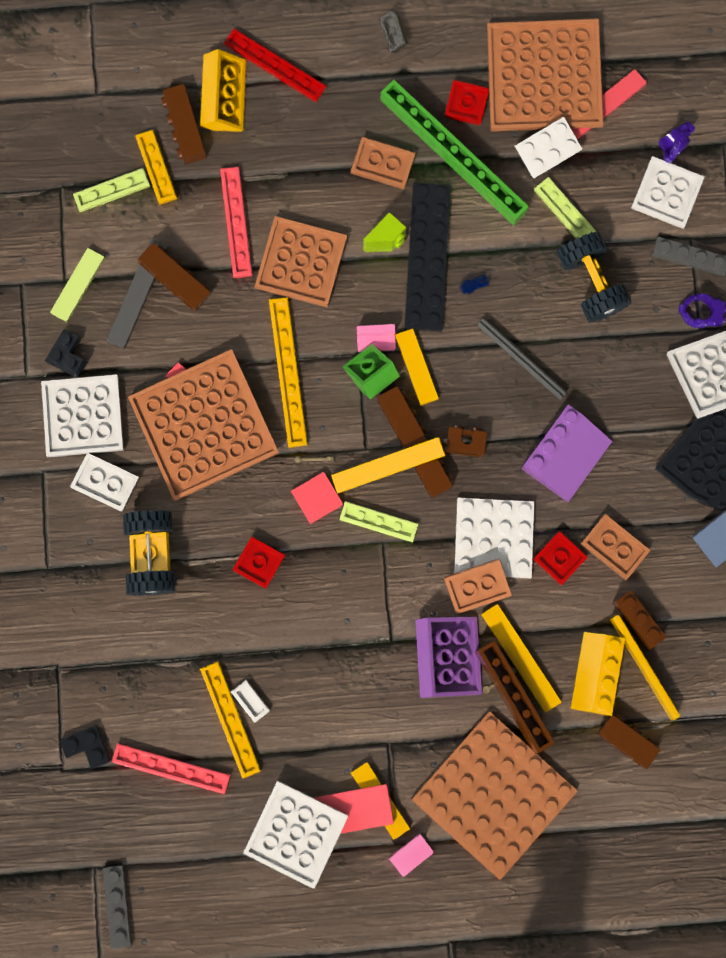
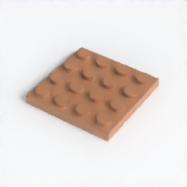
[255,216,347,308]

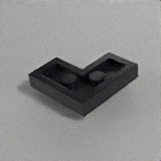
[45,329,86,378]
[59,725,110,770]

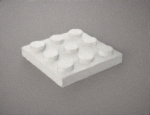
[631,156,704,229]

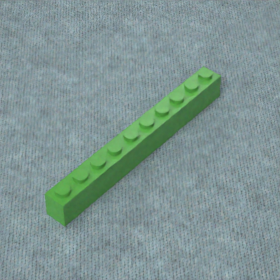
[380,80,529,226]

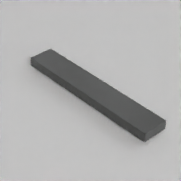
[106,239,169,349]

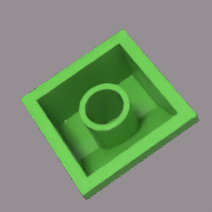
[343,344,400,399]

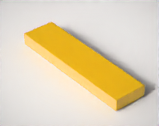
[135,130,177,205]
[395,329,439,406]
[351,762,410,840]

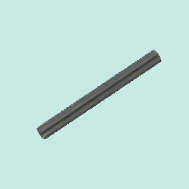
[478,318,567,400]

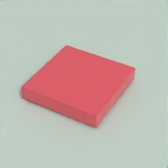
[291,472,343,525]

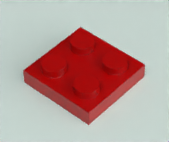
[444,80,489,126]
[533,531,588,586]
[233,537,285,589]

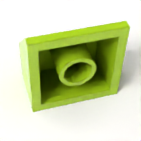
[363,212,406,252]

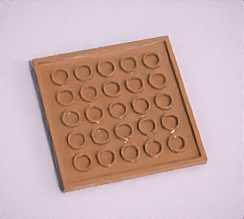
[487,19,603,131]
[128,349,279,501]
[411,711,577,880]

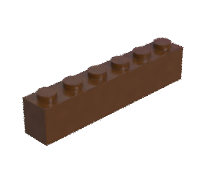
[377,386,454,500]
[475,640,555,754]

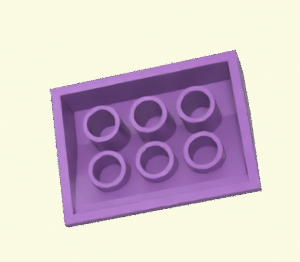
[522,405,612,502]
[415,617,482,698]

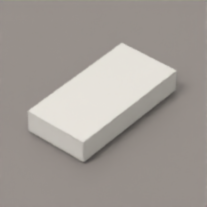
[231,680,270,723]

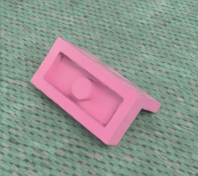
[357,324,396,353]
[389,833,433,876]

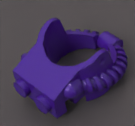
[658,121,695,164]
[678,293,726,328]

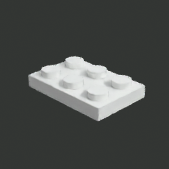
[515,117,582,179]
[70,453,140,512]

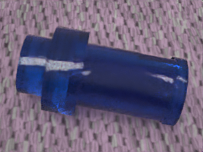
[459,275,489,295]

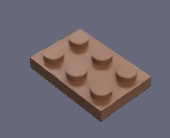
[351,137,415,189]
[581,514,650,581]
[444,558,512,614]

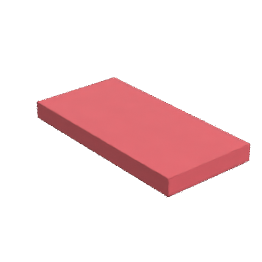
[313,784,394,833]

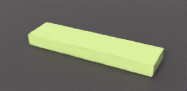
[73,168,150,212]
[534,177,597,238]
[50,248,105,323]
[339,501,418,543]

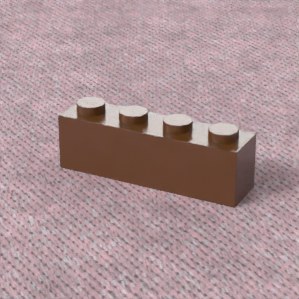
[161,84,206,165]
[138,243,210,313]

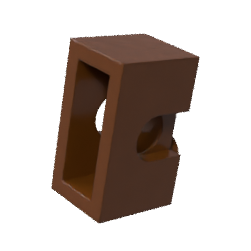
[445,425,487,458]

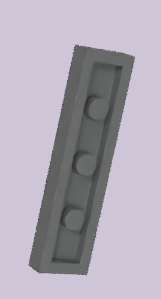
[652,237,726,277]
[103,865,132,949]

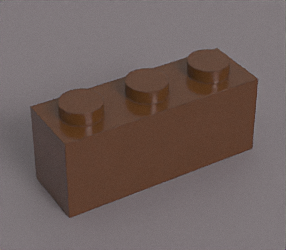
[612,590,667,650]
[597,714,661,769]

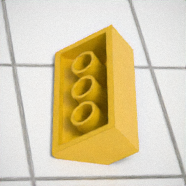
[200,49,246,132]
[570,632,625,716]

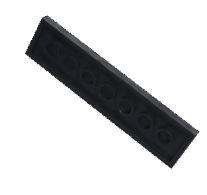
[404,183,451,332]

